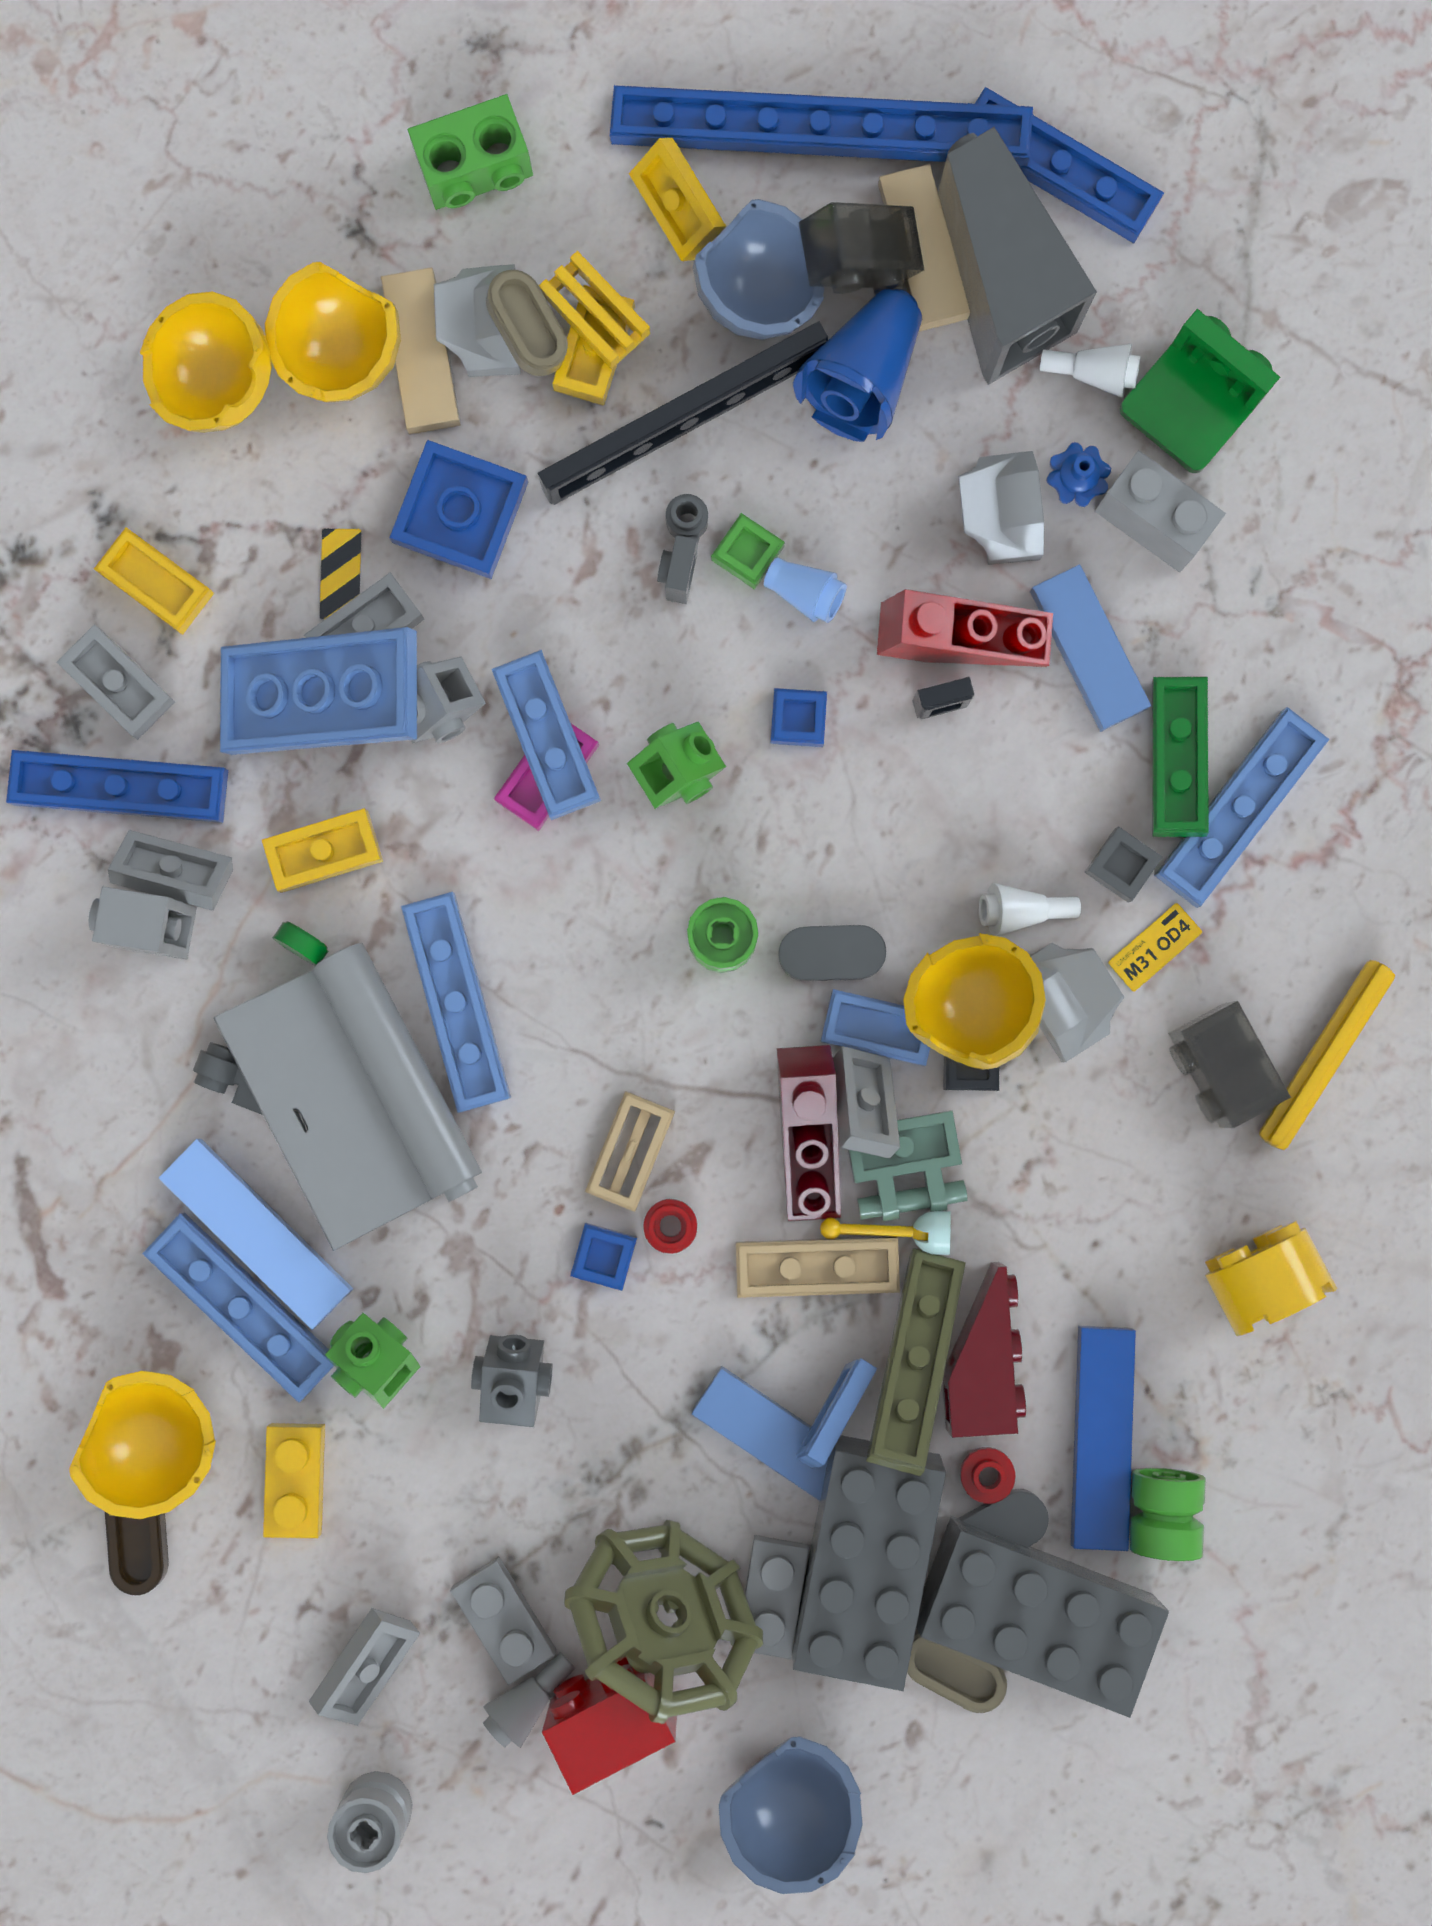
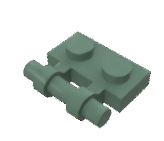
[848,1110,968,1222]

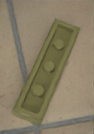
[866,1248,966,1476]

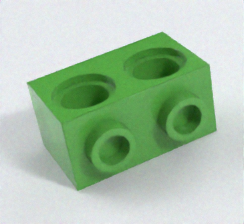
[407,94,533,210]

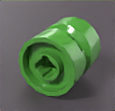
[687,897,758,973]
[1130,1468,1206,1561]

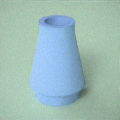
[764,557,847,623]

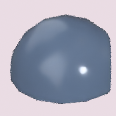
[693,199,826,340]
[719,1737,863,1894]

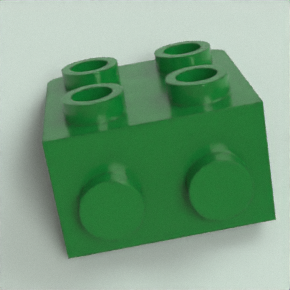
[1120,308,1280,473]

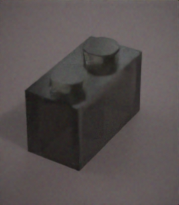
[798,202,924,294]
[1168,1001,1291,1128]

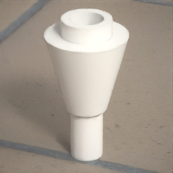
[1040,344,1141,398]
[979,883,1081,936]

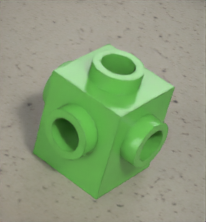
[627,721,726,809]
[325,1312,421,1409]

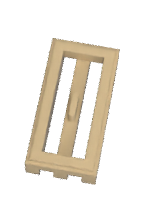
[585,1091,675,1212]

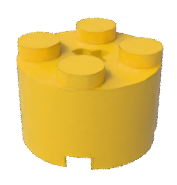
[1205,1221,1338,1336]

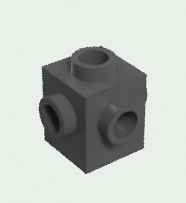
[471,1334,553,1427]

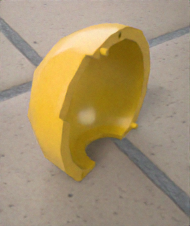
[265,261,401,402]
[140,291,272,433]
[903,933,1046,1070]
[69,1371,216,1519]

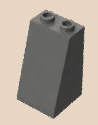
[938,127,1097,385]

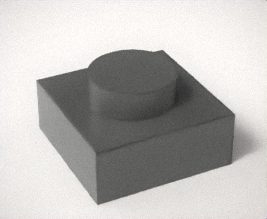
[1084,826,1163,903]

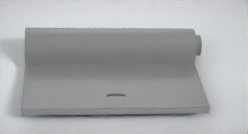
[213,943,482,1251]

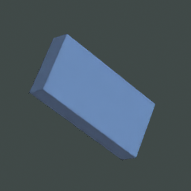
[820,989,930,1066]
[796,1358,877,1469]

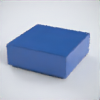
[770,688,827,747]
[570,1223,637,1291]

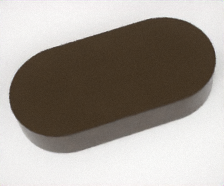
[105,1512,169,1595]

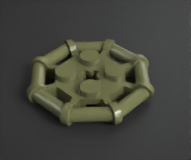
[564,1520,763,1724]

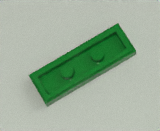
[1152,677,1209,837]

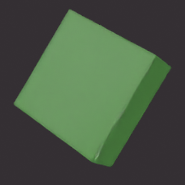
[711,513,785,590]

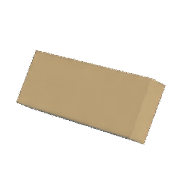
[878,164,970,332]
[381,267,461,435]
[736,1237,900,1298]

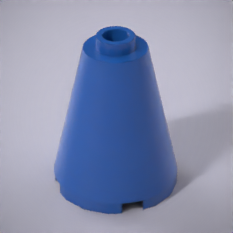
[793,289,922,442]

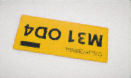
[1108,903,1202,992]

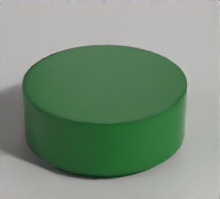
[272,921,329,966]

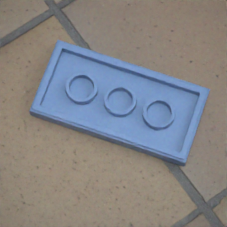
[220,627,417,755]

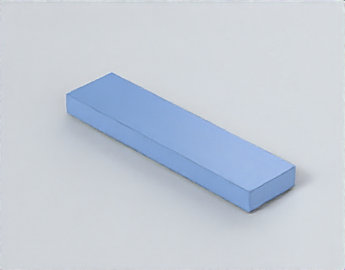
[159,1139,353,1330]

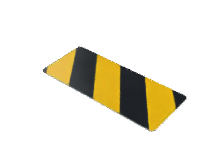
[320,528,361,619]

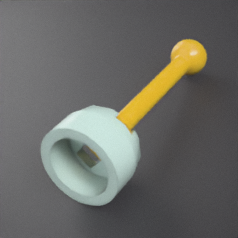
[820,1211,951,1255]

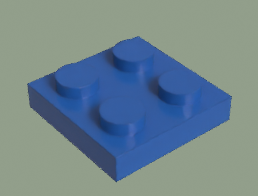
[389,440,528,579]

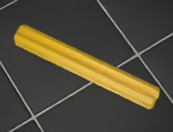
[1259,960,1395,1150]

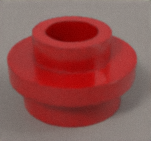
[643,1199,697,1254]
[960,1447,1016,1504]

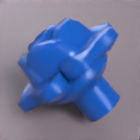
[1046,442,1111,507]

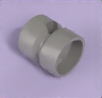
[327,1771,413,1873]

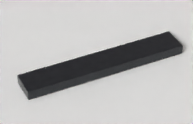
[537,321,828,505]

